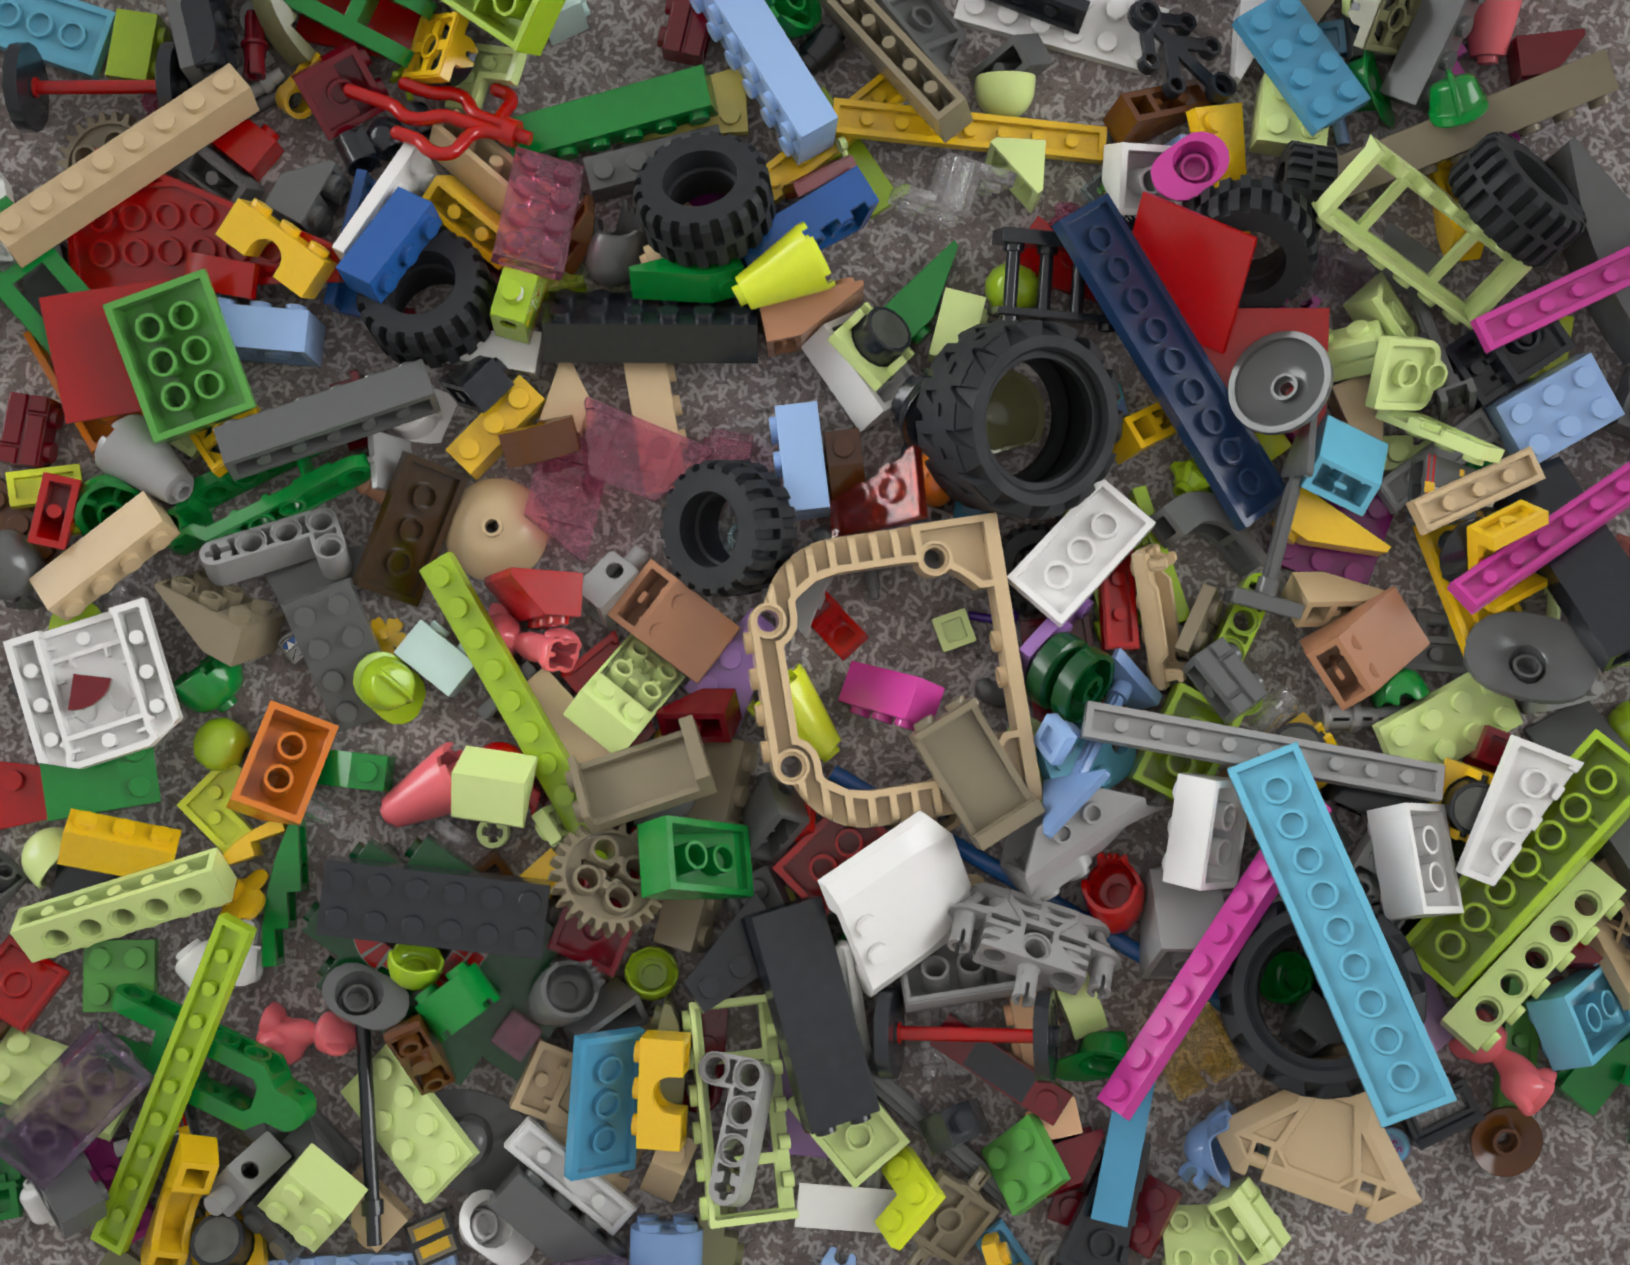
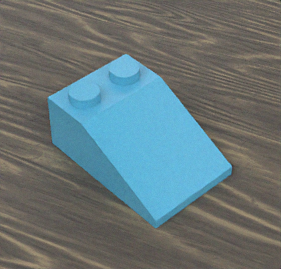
[1525,964,1630,1071]

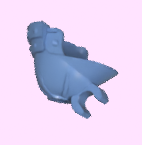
[1178,1100,1237,1190]

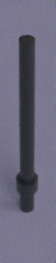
[356,1025,384,1246]

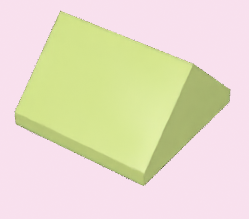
[985,137,1046,213]
[1343,272,1419,337]
[451,745,538,828]

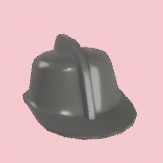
[322,963,410,1031]

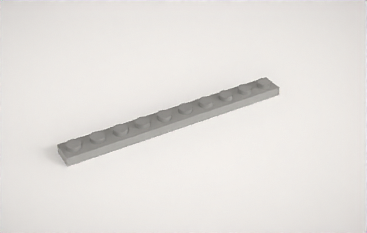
[1080,701,1445,803]

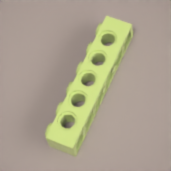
[10,847,237,963]
[1440,861,1627,1054]

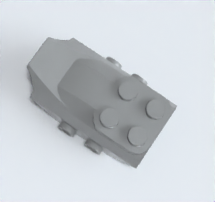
[999,787,1164,901]

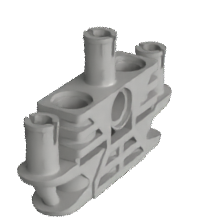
[947,883,1122,1007]

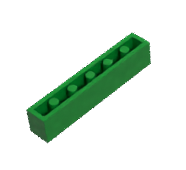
[510,64,719,170]

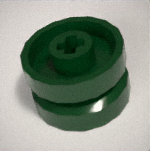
[1025,632,1115,724]

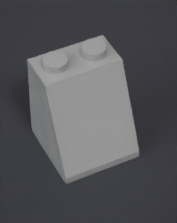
[1139,866,1224,980]

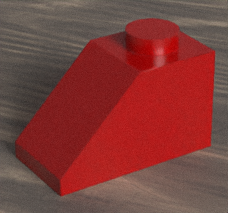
[210,119,285,182]
[27,472,83,550]

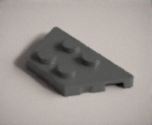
[874,0,967,76]

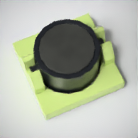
[827,302,915,392]

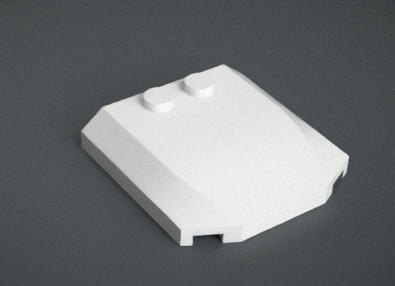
[3,597,183,769]
[818,810,972,997]

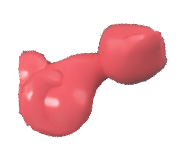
[488,603,582,673]
[256,1001,357,1065]
[1448,1009,1557,1116]

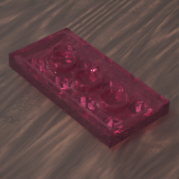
[490,146,585,281]

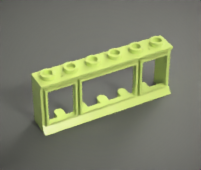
[1311,134,1533,330]
[681,994,799,1229]

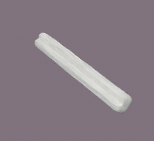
[835,939,871,1060]

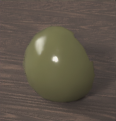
[986,369,1045,454]

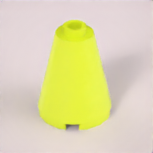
[731,221,836,310]
[746,663,841,763]

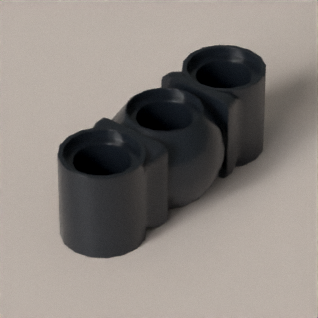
[335,102,432,176]

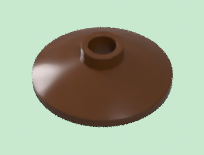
[1470,1106,1543,1177]

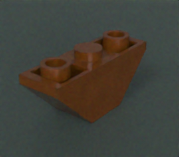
[383,1012,456,1096]

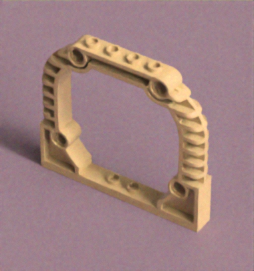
[743,512,1043,828]

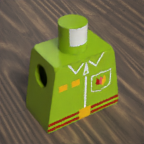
[490,266,548,345]

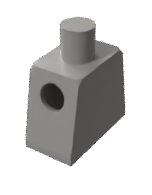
[581,546,650,632]
[204,1130,292,1217]

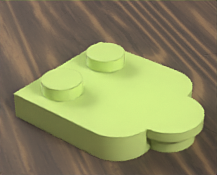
[1365,335,1448,411]

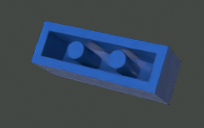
[336,186,443,304]

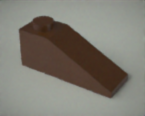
[1102,79,1216,143]
[823,428,871,537]

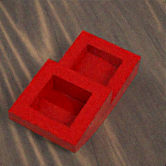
[185,251,260,300]
[810,591,869,661]

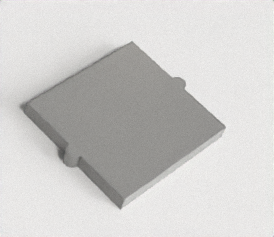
[367,432,412,492]

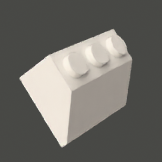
[801,309,916,432]
[1162,773,1247,891]
[1367,803,1464,920]

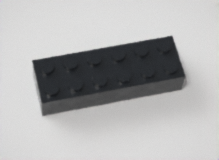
[542,289,760,364]
[316,855,551,959]

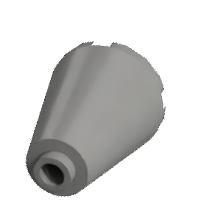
[95,414,194,504]

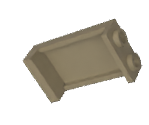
[908,695,1046,851]
[565,715,717,834]

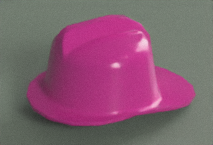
[1151,131,1230,201]

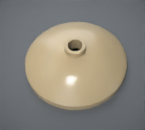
[445,478,549,581]

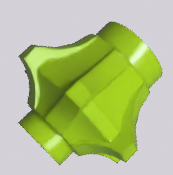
[1169,458,1214,497]

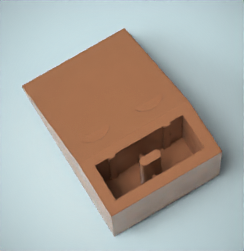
[759,277,864,357]
[607,558,741,684]
[1300,586,1431,711]

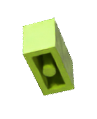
[105,8,171,80]

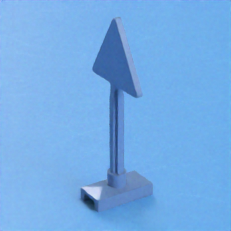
[1042,648,1163,839]

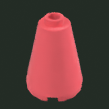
[1467,0,1523,65]
[380,742,463,828]

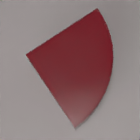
[68,674,113,711]

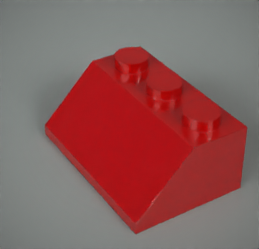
[484,567,583,630]

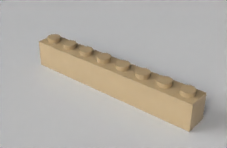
[0,63,260,268]

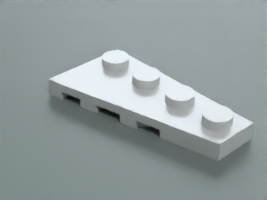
[1455,735,1584,886]

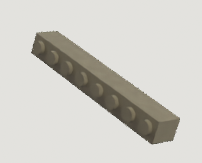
[1337,49,1620,205]

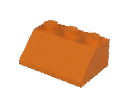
[226,700,339,826]

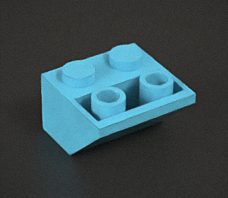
[1300,414,1388,517]

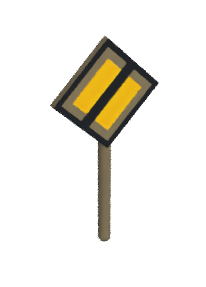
[403,1207,462,1265]

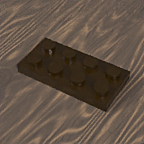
[352,450,469,607]

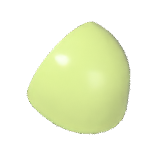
[974,71,1036,117]
[21,827,64,889]

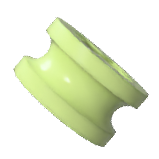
[476,822,511,848]

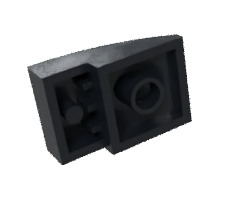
[1445,288,1576,410]

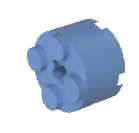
[629,1213,703,1265]

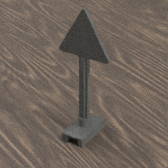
[1376,222,1477,422]
[1222,415,1318,619]

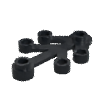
[1127,0,1236,104]

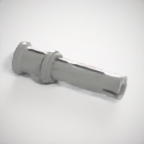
[1316,702,1406,733]

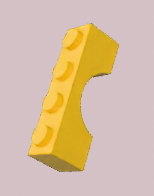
[141,1133,219,1265]

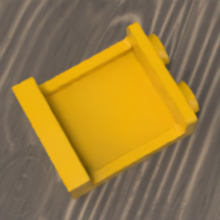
[1467,500,1549,613]

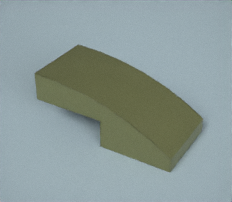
[251,0,316,66]

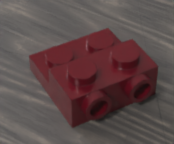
[291,40,390,141]
[547,878,636,977]

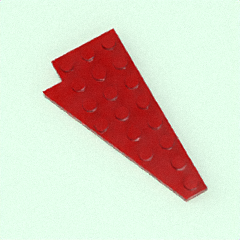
[67,148,345,290]

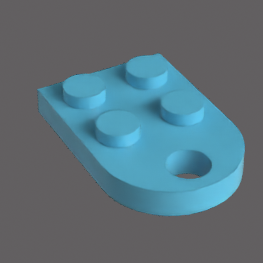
[1035,722,1136,789]

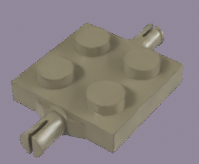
[906,1165,1000,1265]

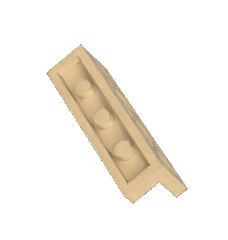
[1566,858,1630,1011]

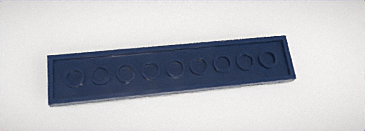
[1052,193,1286,531]

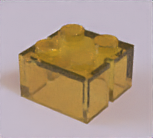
[1139,1001,1244,1101]

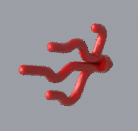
[343,77,533,161]

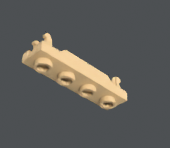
[1130,544,1186,690]

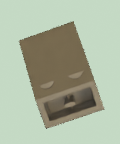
[154,570,285,667]

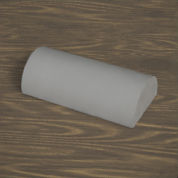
[899,931,1050,1013]

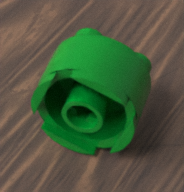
[414,960,501,1044]

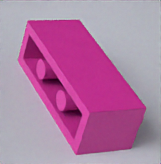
[838,661,945,731]

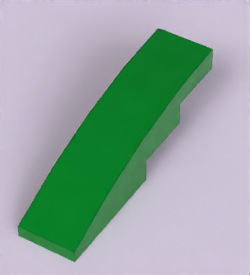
[262,819,310,967]

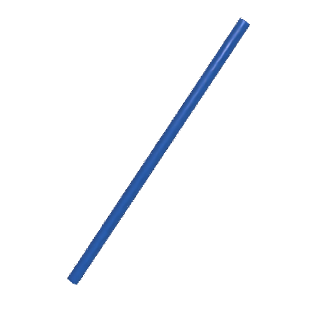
[828,765,1220,1011]

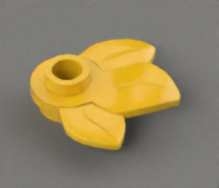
[219,869,269,920]

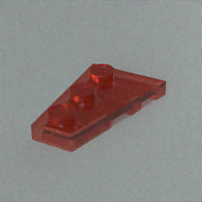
[830,445,928,538]

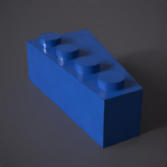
[740,165,879,269]

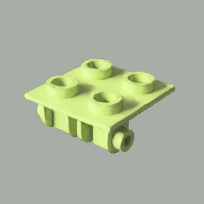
[1162,1204,1239,1265]

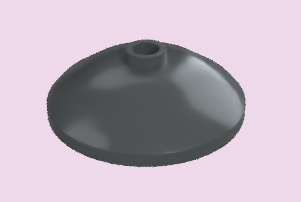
[1228,331,1334,435]

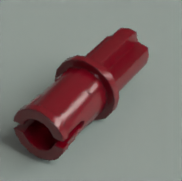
[240,9,269,82]

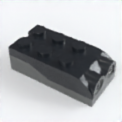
[165,0,240,86]

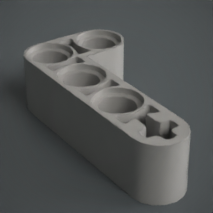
[199,507,352,586]
[698,1051,775,1207]

